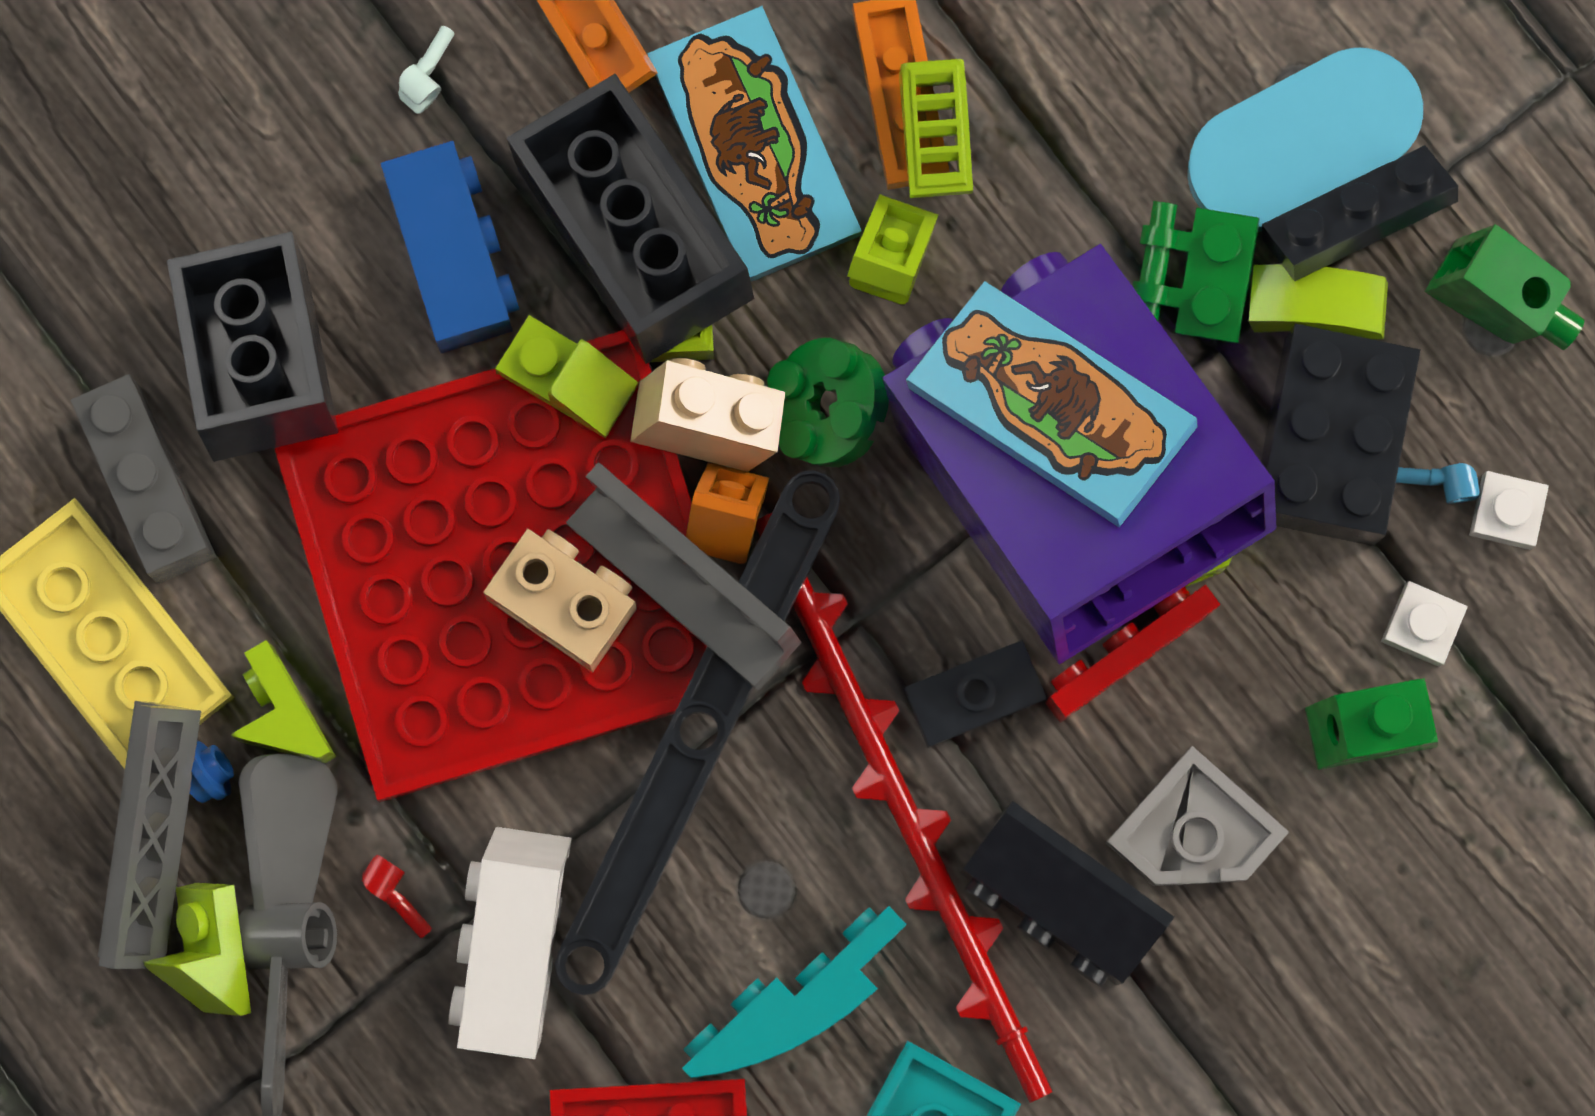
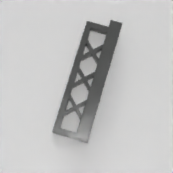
[566,462,801,691]
[98,701,201,969]

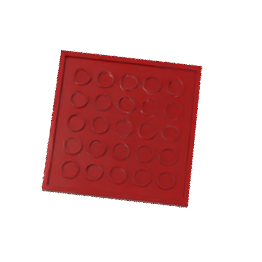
[275,330,708,803]

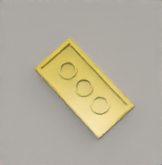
[0,498,235,769]

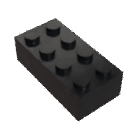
[507,74,755,364]

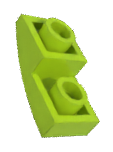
[1249,264,1388,340]

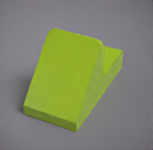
[847,194,938,304]
[495,315,639,438]
[231,640,336,763]
[143,883,251,1016]

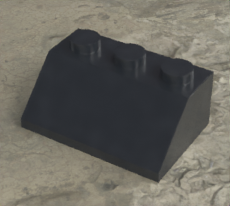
[960,801,1174,988]

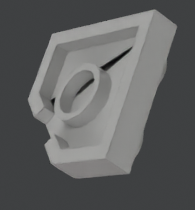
[1106,746,1289,886]

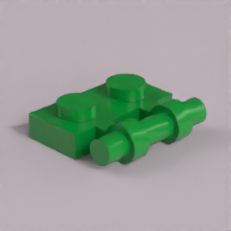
[1132,201,1260,344]

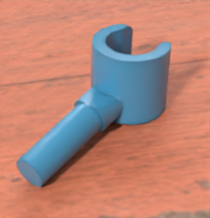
[1396,463,1480,504]

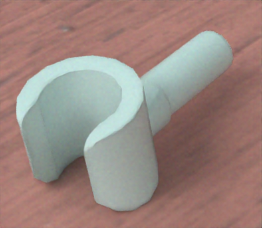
[398,26,455,114]

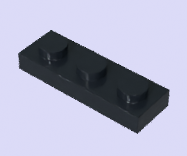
[1262,145,1458,281]

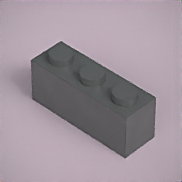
[70,374,217,584]

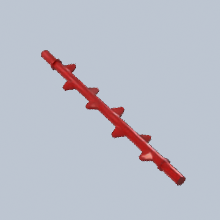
[755,513,1053,1103]

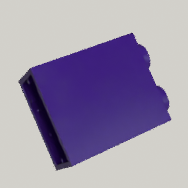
[882,243,1276,665]

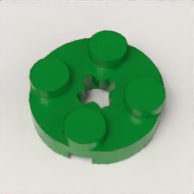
[767,338,889,467]

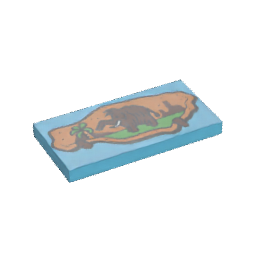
[647,6,862,282]
[906,281,1197,527]

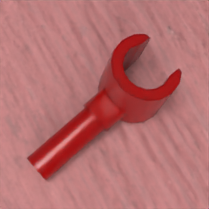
[362,855,433,939]

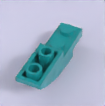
[682,906,907,1078]

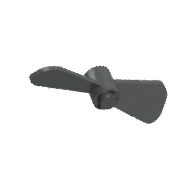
[239,754,338,1116]

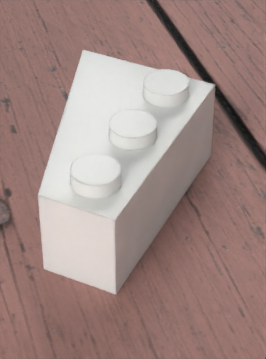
[449,827,572,1059]

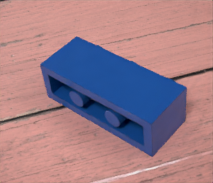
[380,141,520,354]

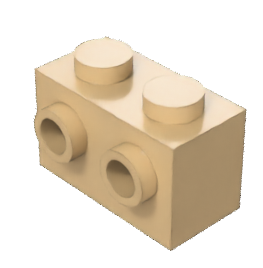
[631,358,785,472]
[483,529,637,672]

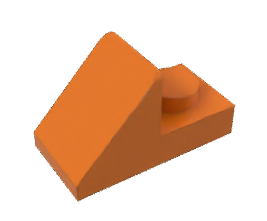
[686,462,769,564]

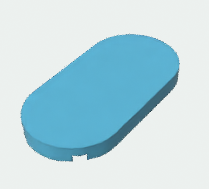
[1187,48,1423,232]

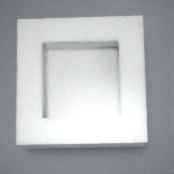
[1469,471,1549,550]
[1381,581,1468,667]

